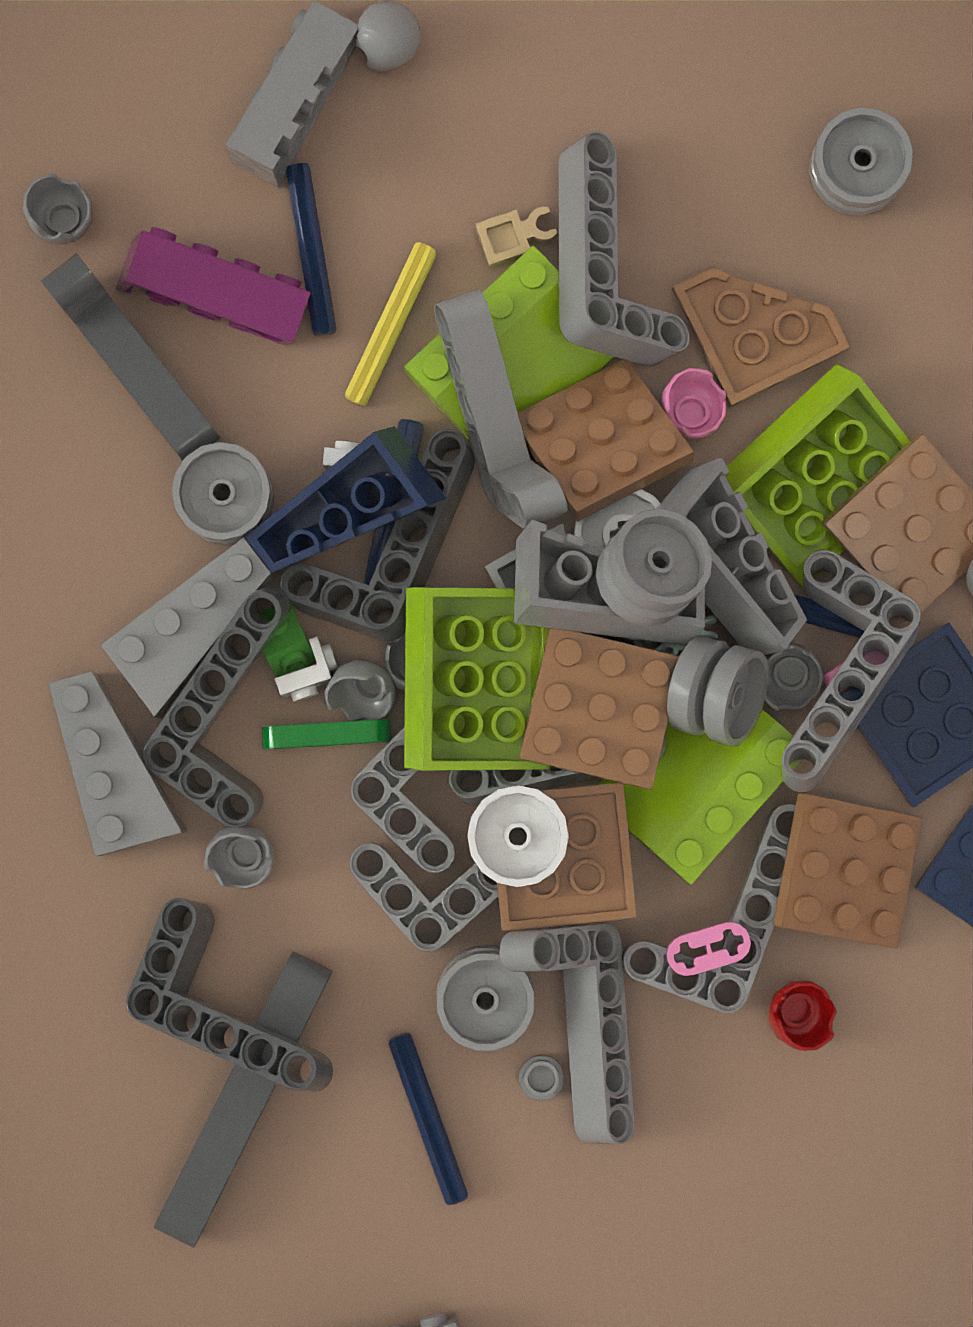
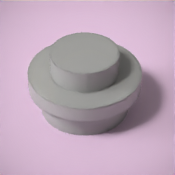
[519,1055,564,1101]

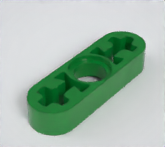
[261,719,391,749]

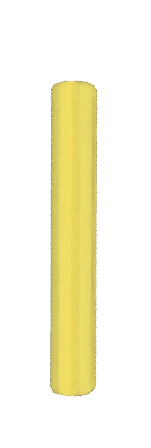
[345,242,436,406]

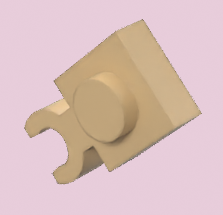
[475,206,558,268]

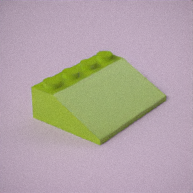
[404,245,615,441]
[725,364,910,588]
[404,587,550,771]
[598,709,803,885]

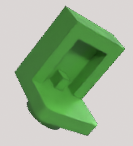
[259,602,316,677]

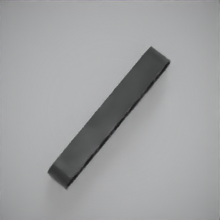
[154,951,333,1248]

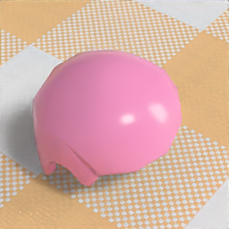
[660,368,726,440]

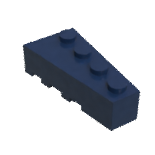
[245,426,447,573]

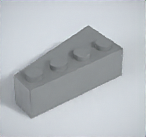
[225,0,359,188]
[657,457,807,655]
[514,520,705,645]
[101,537,274,718]
[48,671,187,856]

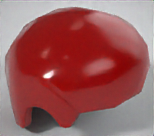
[768,980,837,1051]

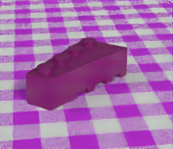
[115,227,311,346]

